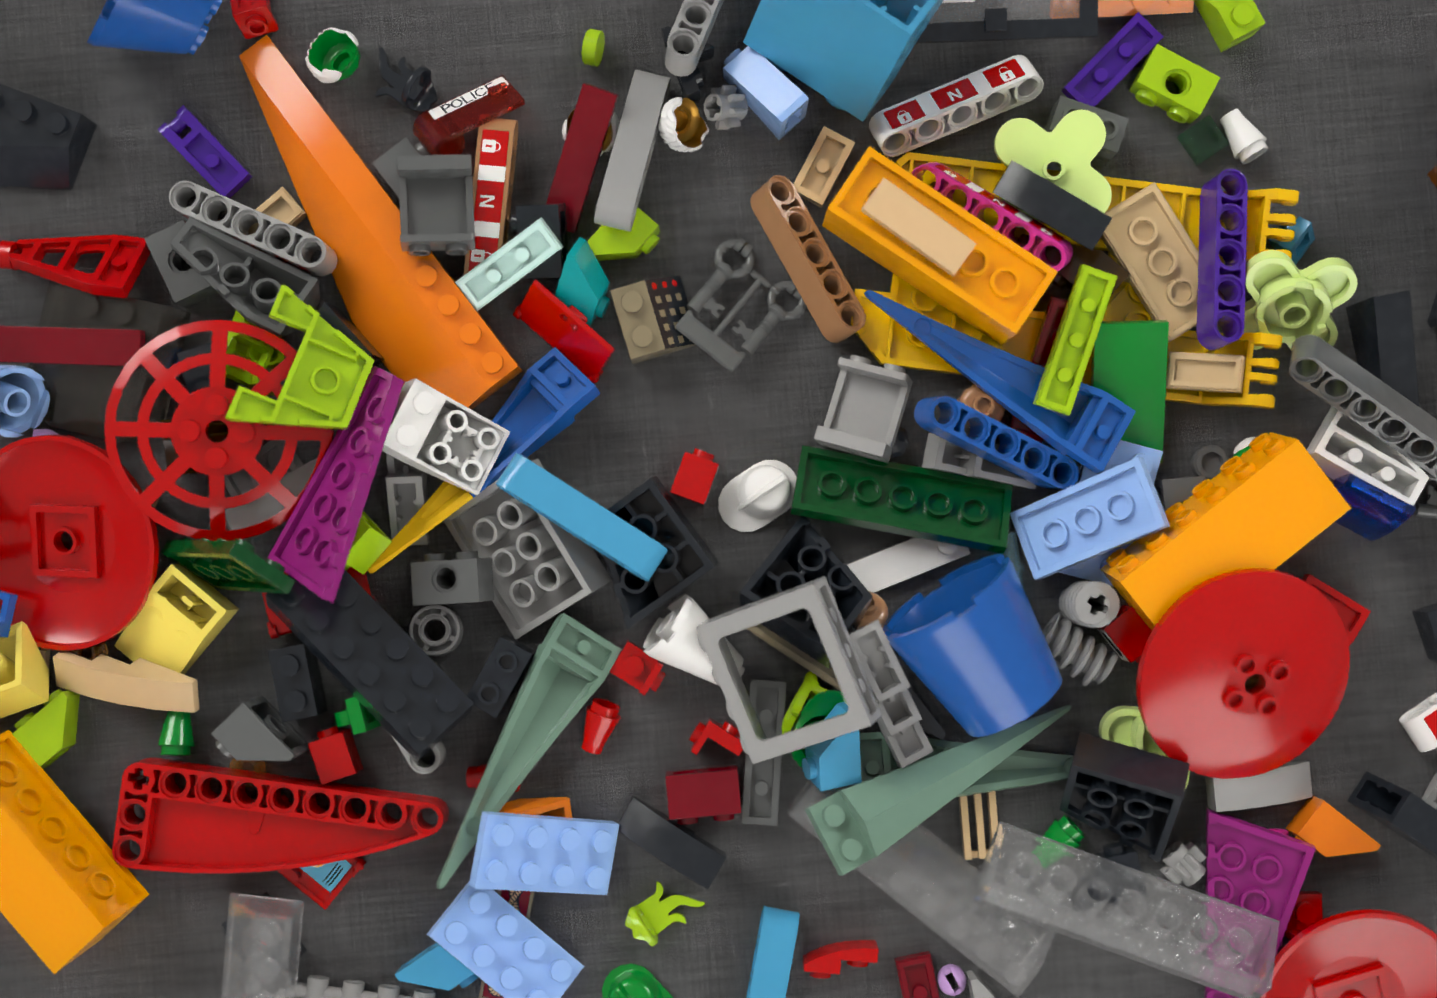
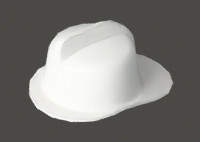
[718,460,796,532]

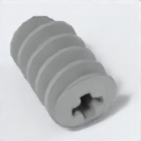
[1059,581,1119,628]
[1042,612,1118,686]

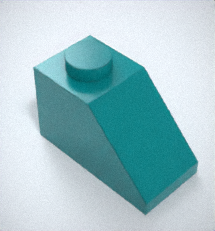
[555,237,610,326]

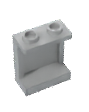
[814,355,913,463]

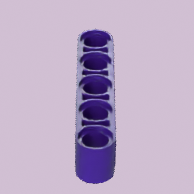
[1196,169,1248,350]

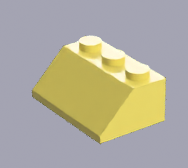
[0,622,49,719]

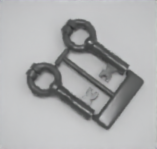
[676,237,807,371]

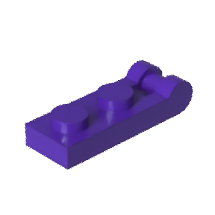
[158,105,253,198]

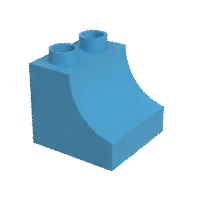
[743,0,944,122]

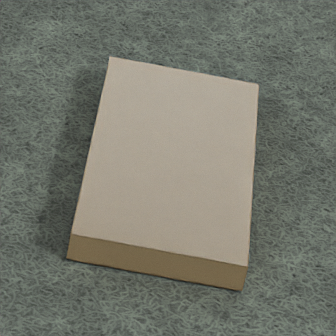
[1101,182,1224,342]

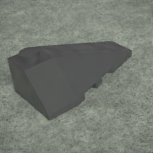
[170,217,320,337]

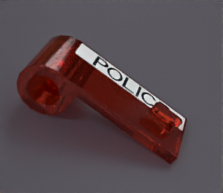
[413,75,525,155]

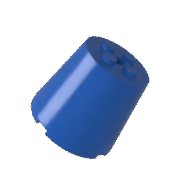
[883,554,1062,737]

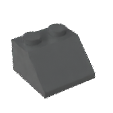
[211,696,309,761]

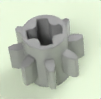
[704,85,748,130]
[1160,841,1207,886]

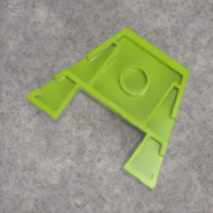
[225,284,375,430]

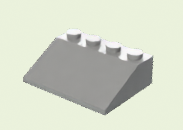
[443,458,612,640]

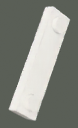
[846,537,970,593]

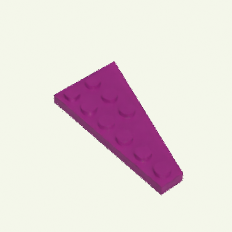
[267,365,404,603]
[1204,808,1316,998]

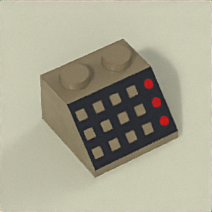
[610,276,696,364]

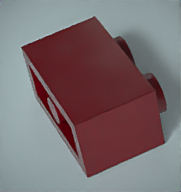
[665,765,742,825]

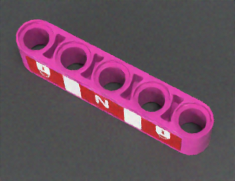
[911,162,1073,271]

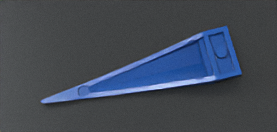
[864,290,1136,474]

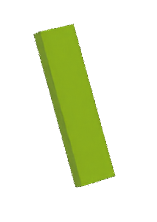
[1033,264,1117,416]

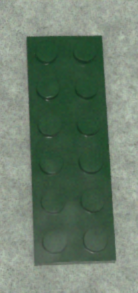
[790,445,1013,554]

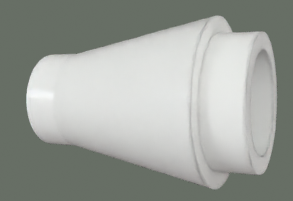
[1220,109,1268,164]

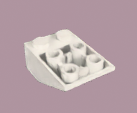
[382,378,510,496]

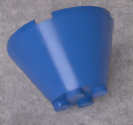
[87,0,222,55]

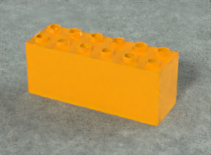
[822,146,1058,345]
[1100,432,1351,631]
[0,730,150,974]

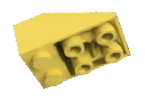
[114,564,239,674]

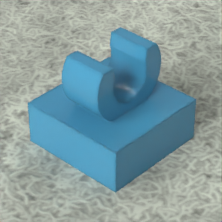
[1268,216,1315,265]

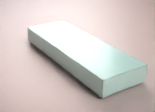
[455,217,564,311]

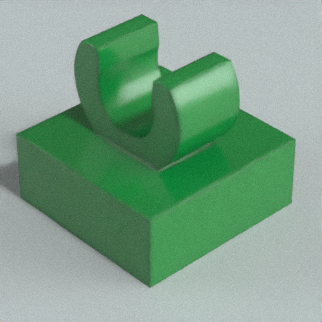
[334,697,382,735]

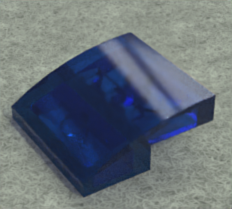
[1333,473,1416,541]

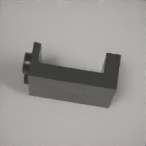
[397,154,475,256]

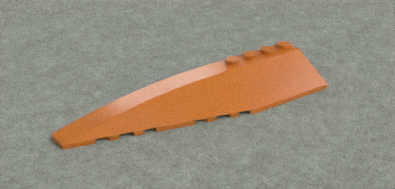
[239,35,523,410]

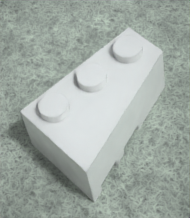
[1307,406,1429,515]

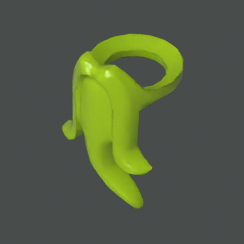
[781,671,827,734]
[625,881,705,947]

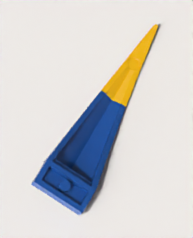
[367,347,601,574]

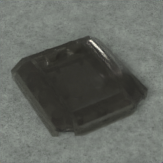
[28,280,191,443]

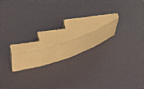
[53,651,199,713]

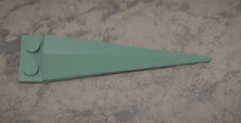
[437,613,622,889]
[804,705,1071,876]
[855,732,1073,798]

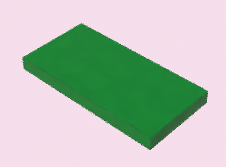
[1091,320,1169,463]

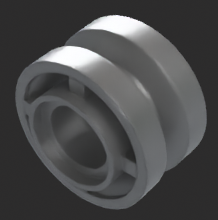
[409,605,463,656]

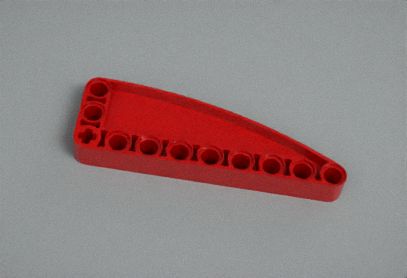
[112,757,449,874]

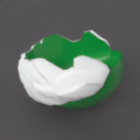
[305,27,361,83]

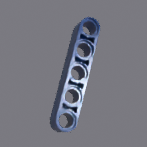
[914,396,1079,489]

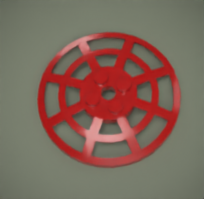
[104,320,334,541]

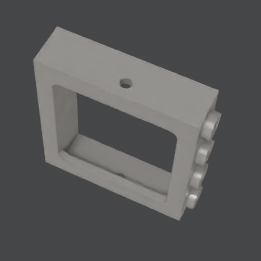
[696,576,882,764]

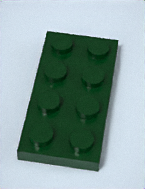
[161,538,295,594]

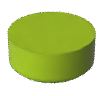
[581,29,605,67]

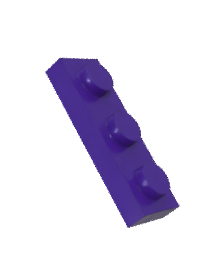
[1061,12,1164,107]

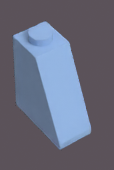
[723,46,809,140]

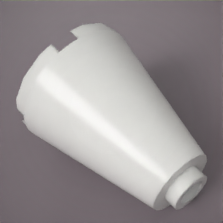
[643,593,745,685]

